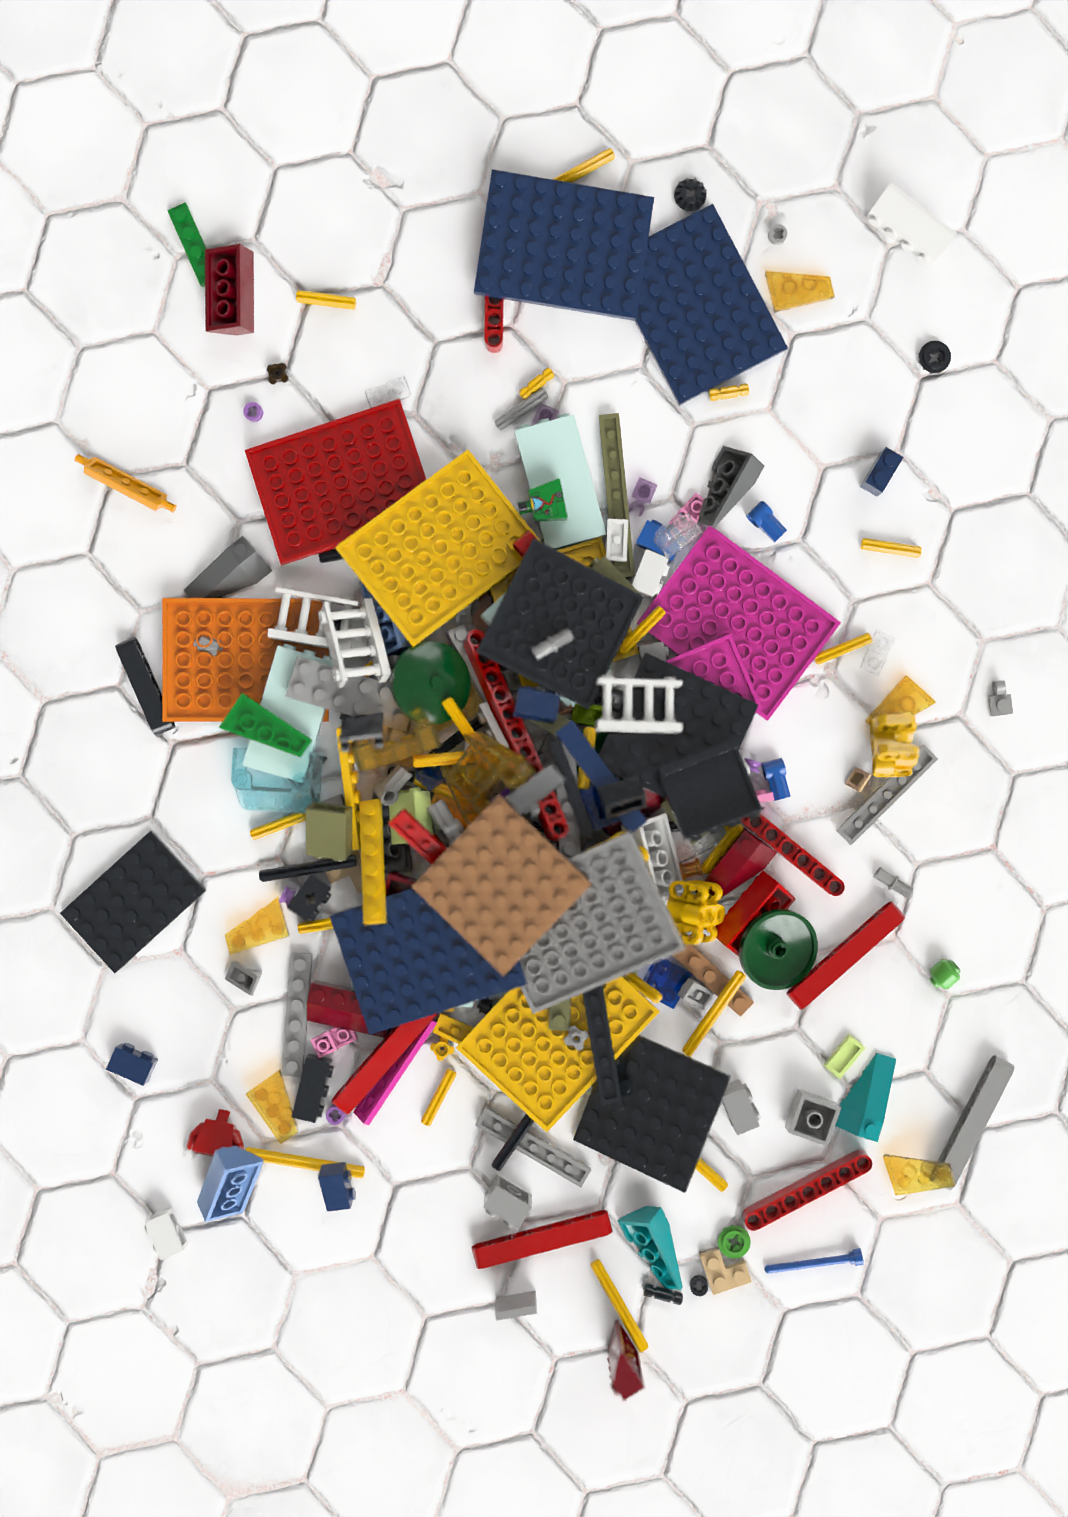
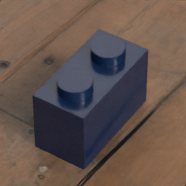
[860,447,904,497]
[513,686,560,724]
[106,1043,158,1086]
[318,1162,356,1212]

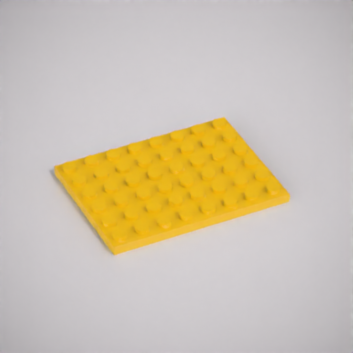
[335,449,541,647]
[456,976,660,1132]

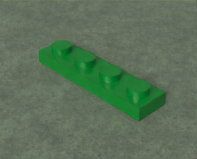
[167,202,207,287]

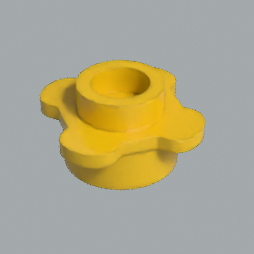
[430,1037,454,1061]

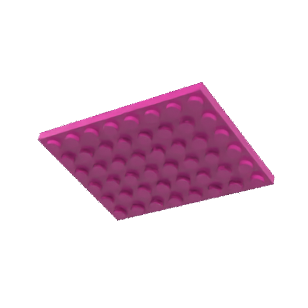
[636,526,841,721]

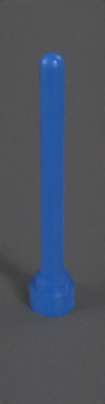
[764,1248,864,1274]

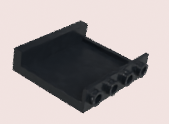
[656,738,765,843]

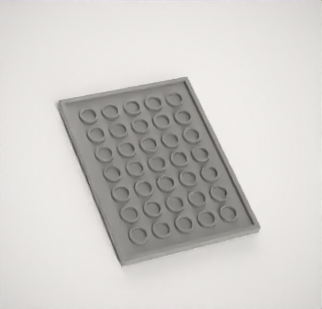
[520,831,686,1014]

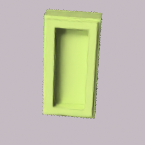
[823,1034,866,1079]

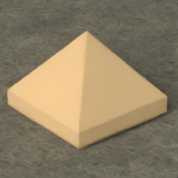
[845,767,872,792]

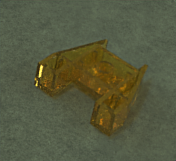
[352,719,442,772]
[440,732,536,826]

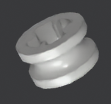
[768,224,788,245]

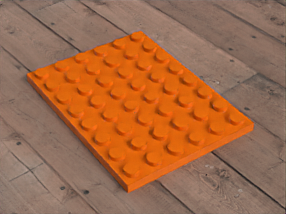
[162,598,329,722]

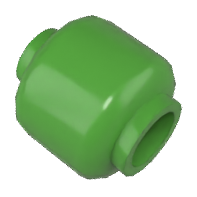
[929,959,961,989]

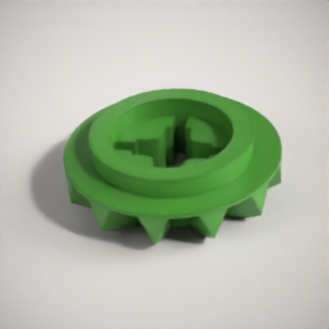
[718,1225,751,1259]

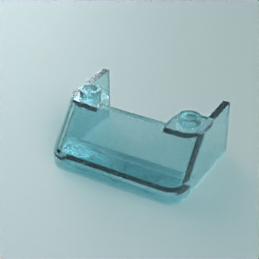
[231,748,323,814]

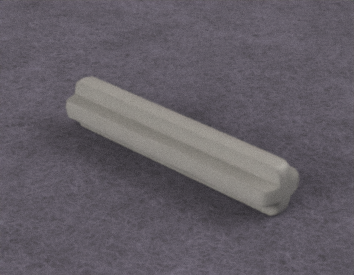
[494,388,548,430]

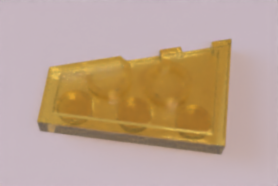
[765,271,835,313]
[864,675,937,726]
[224,897,290,955]

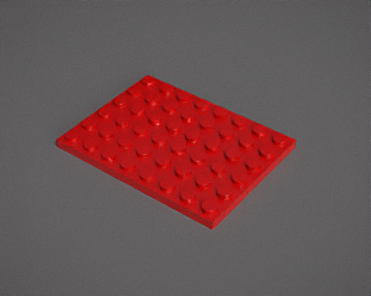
[244,399,427,566]

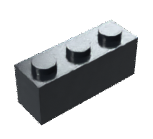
[291,1053,335,1123]

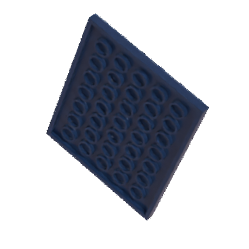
[473,169,654,321]
[635,203,788,406]
[330,888,528,1035]

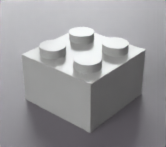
[722,1079,761,1136]
[784,1089,841,1147]
[483,1175,532,1229]

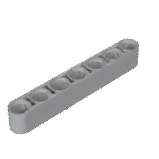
[930,1055,1015,1191]

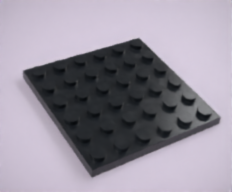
[476,538,644,709]
[599,652,759,799]
[573,1034,732,1193]

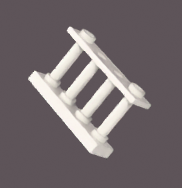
[267,585,360,650]
[318,598,391,688]
[595,675,682,734]

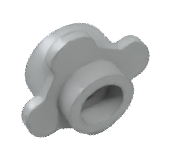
[564,1026,588,1050]

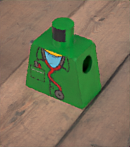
[517,478,568,522]

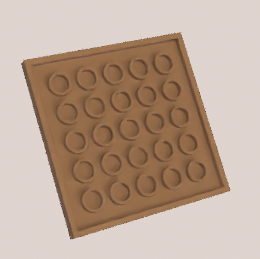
[412,795,592,976]

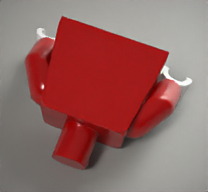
[182,1109,244,1160]

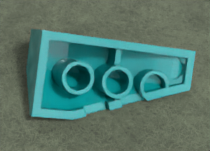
[835,1053,897,1142]
[617,1206,683,1290]

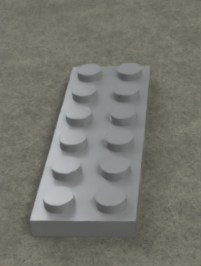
[285,656,410,732]

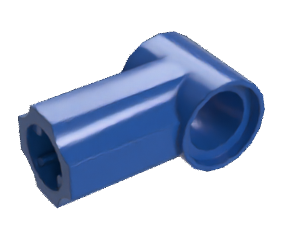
[746,501,787,543]
[761,758,791,801]

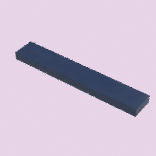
[555,720,647,833]

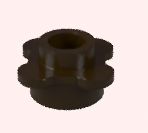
[266,362,289,385]

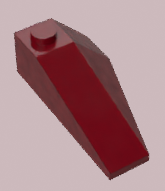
[695,828,777,898]

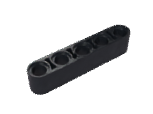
[115,636,176,736]

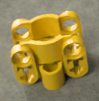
[870,714,919,777]
[666,880,725,945]

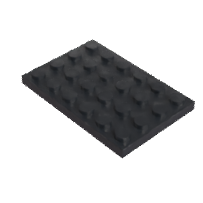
[60,830,207,974]

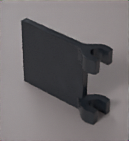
[338,712,384,752]

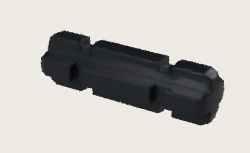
[643,1284,683,1305]

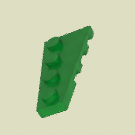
[218,693,313,757]

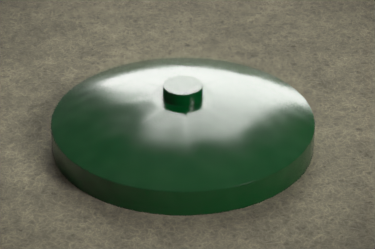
[390,641,471,725]
[739,909,818,990]

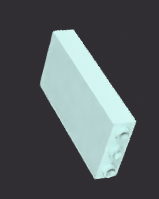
[514,413,606,550]
[242,644,333,783]

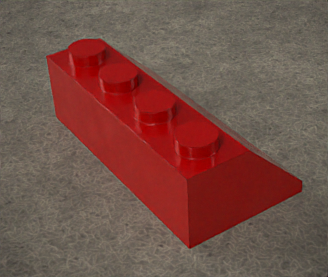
[715,871,796,957]

